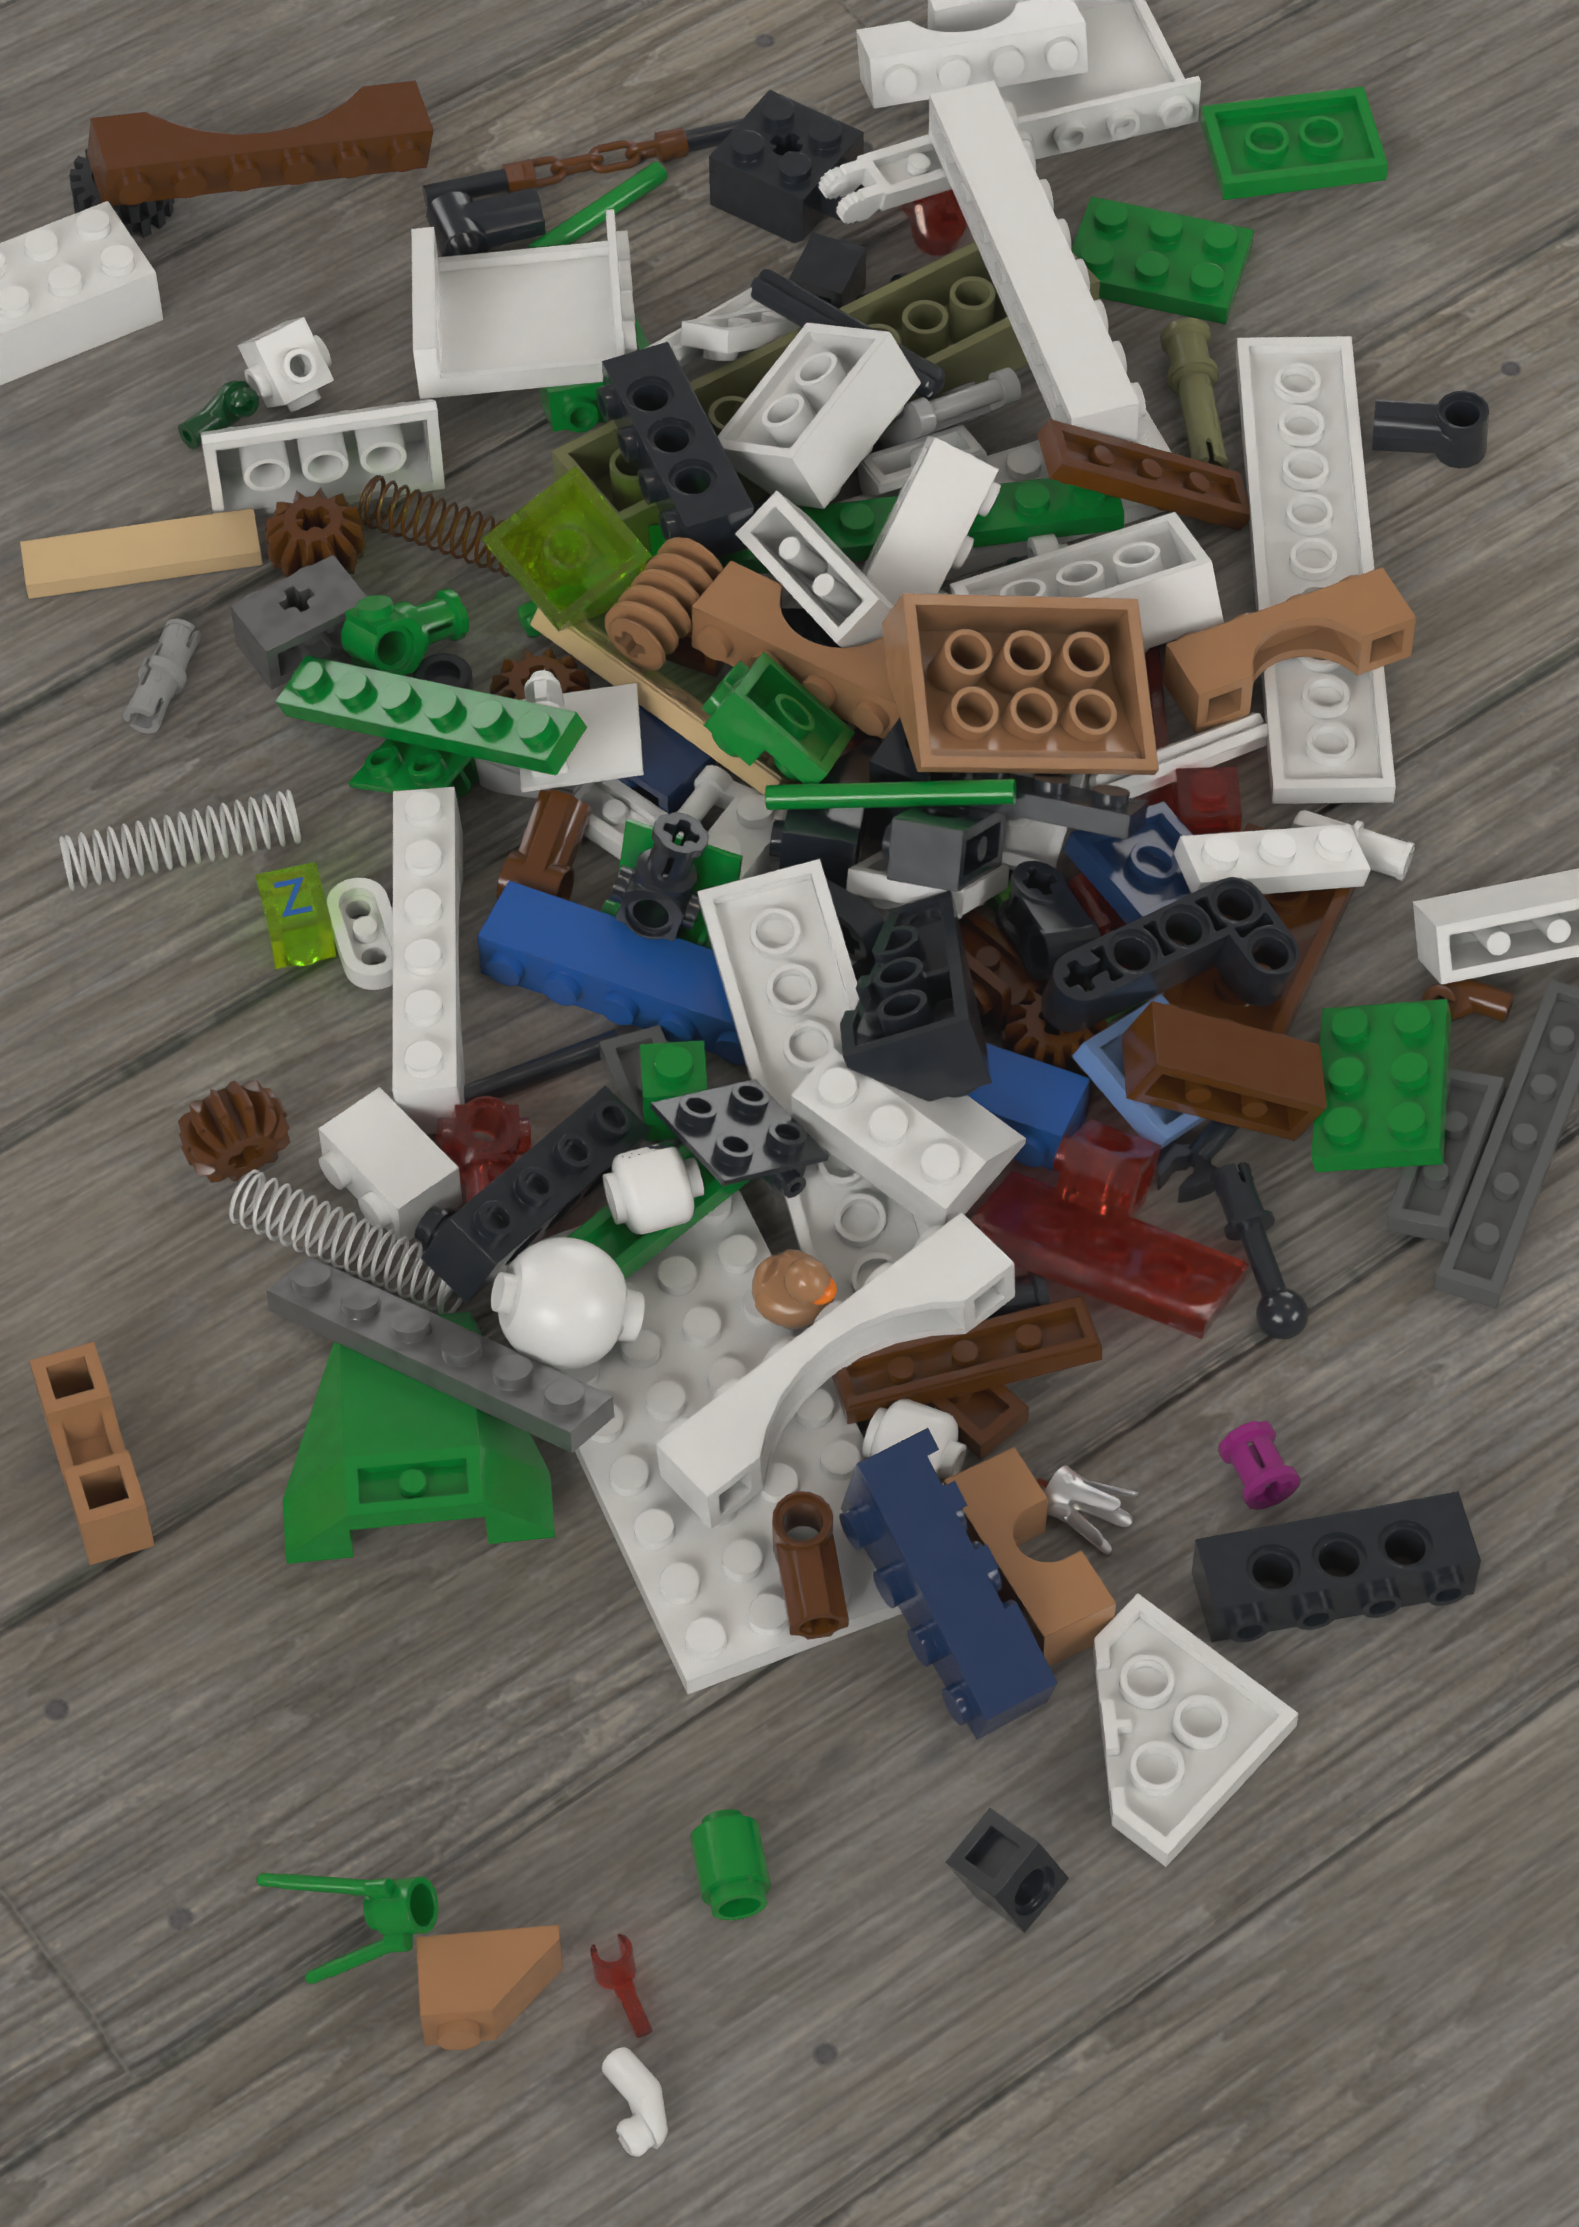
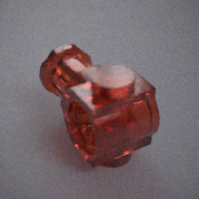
[436,1096,531,1202]

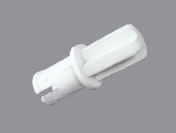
[1292,810,1415,881]

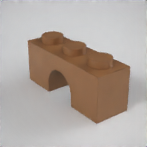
[29,1342,155,1565]
[944,1447,1116,1667]

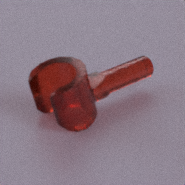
[590,1934,653,2038]

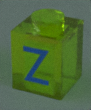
[255,862,336,969]

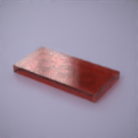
[970,1171,1249,1339]

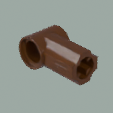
[496,789,593,901]
[772,1491,849,1640]

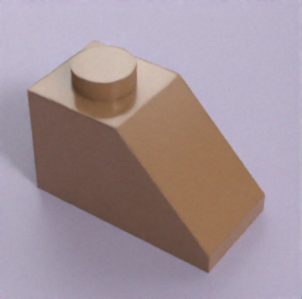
[416,1925,563,2050]

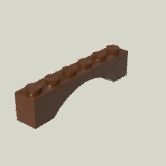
[87,80,434,206]

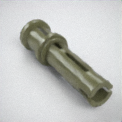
[1160,318,1229,469]

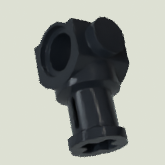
[609,812,709,942]

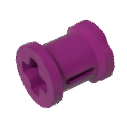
[1218,1421,1300,1510]

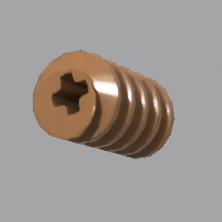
[605,537,723,671]

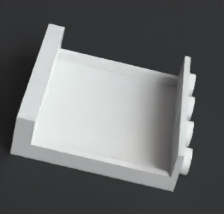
[928,0,1201,160]
[411,209,637,399]

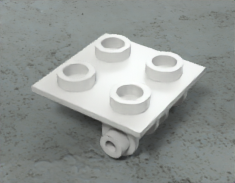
[520,670,644,793]

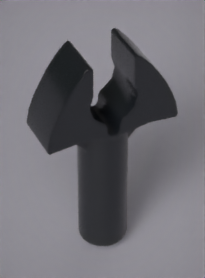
[1156,1120,1240,1203]

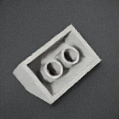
[717,323,921,509]
[791,1043,1026,1227]

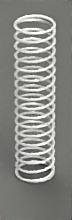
[59,789,301,891]
[229,1169,463,1314]

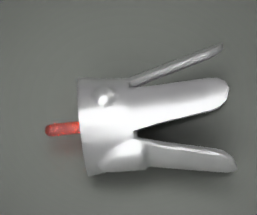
[1036,1465,1139,1555]

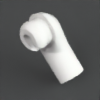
[602,2047,668,2157]

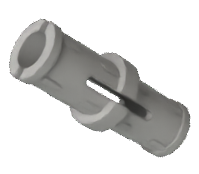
[123,619,201,734]

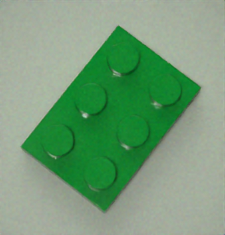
[1200,86,1388,200]
[1071,196,1254,325]
[1311,999,1451,1172]

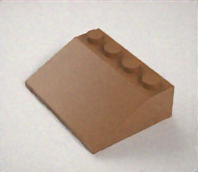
[882,593,1159,775]

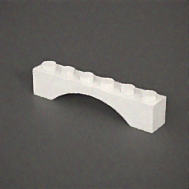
[392,787,465,1134]
[656,1212,1015,1529]

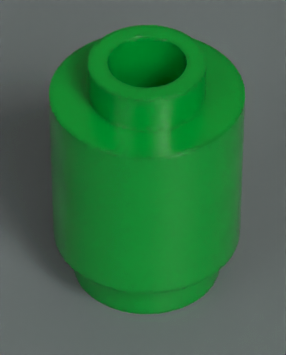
[690,1809,771,1920]

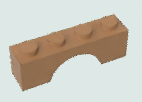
[692,561,900,739]
[1163,567,1416,734]

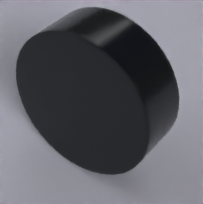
[413,653,474,690]

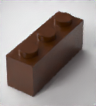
[1121,1001,1327,1141]

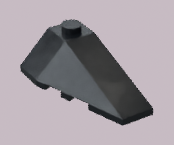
[840,891,992,1102]

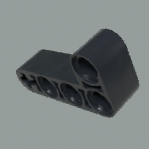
[1041,877,1299,1032]

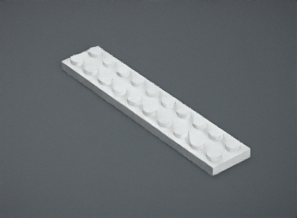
[1235,336,1396,804]

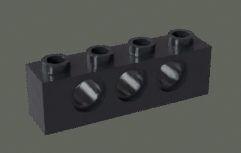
[596,342,754,558]
[421,1085,651,1303]
[1192,1491,1481,1643]

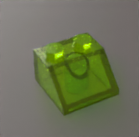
[482,466,652,632]

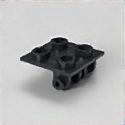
[650,1079,829,1198]

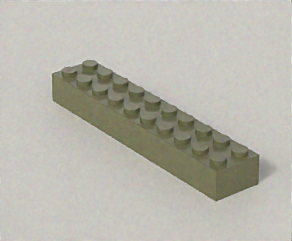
[552,241,1100,565]

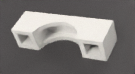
[856,0,1088,109]

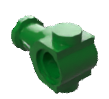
[341,588,469,675]

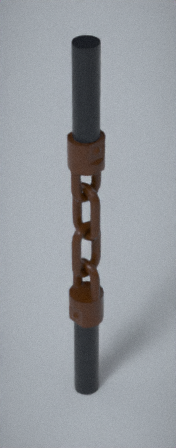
[422,118,743,208]

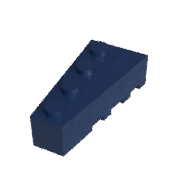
[839,1428,1057,1740]

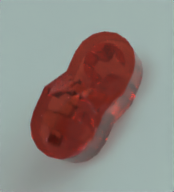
[902,189,966,256]

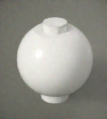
[491,1237,645,1370]

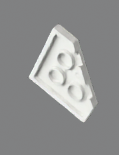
[1093,1593,1299,1867]

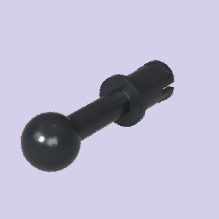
[1210,1162,1309,1339]

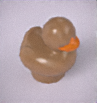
[752,1249,837,1329]

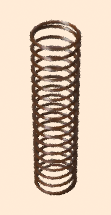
[358,475,580,592]

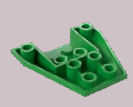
[283,1311,556,1564]

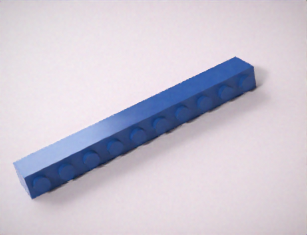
[477,881,1090,1173]

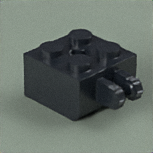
[709,89,865,244]

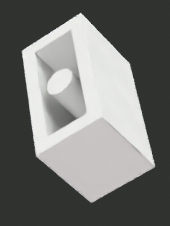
[318,1087,463,1245]

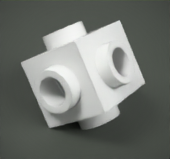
[237,317,334,412]

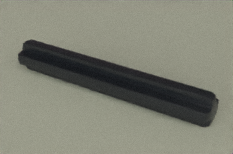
[751,269,945,400]

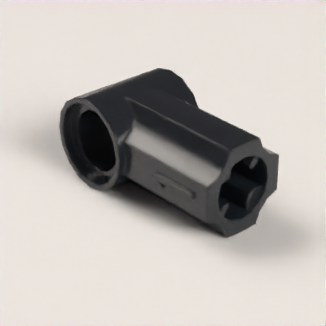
[426,188,546,257]
[1372,390,1489,469]

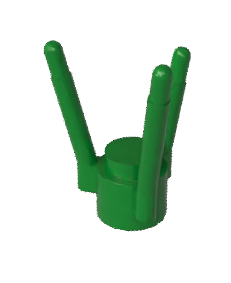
[256,1873,439,1984]

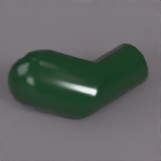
[178,380,259,449]

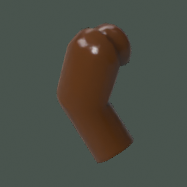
[1421,978,1515,1023]

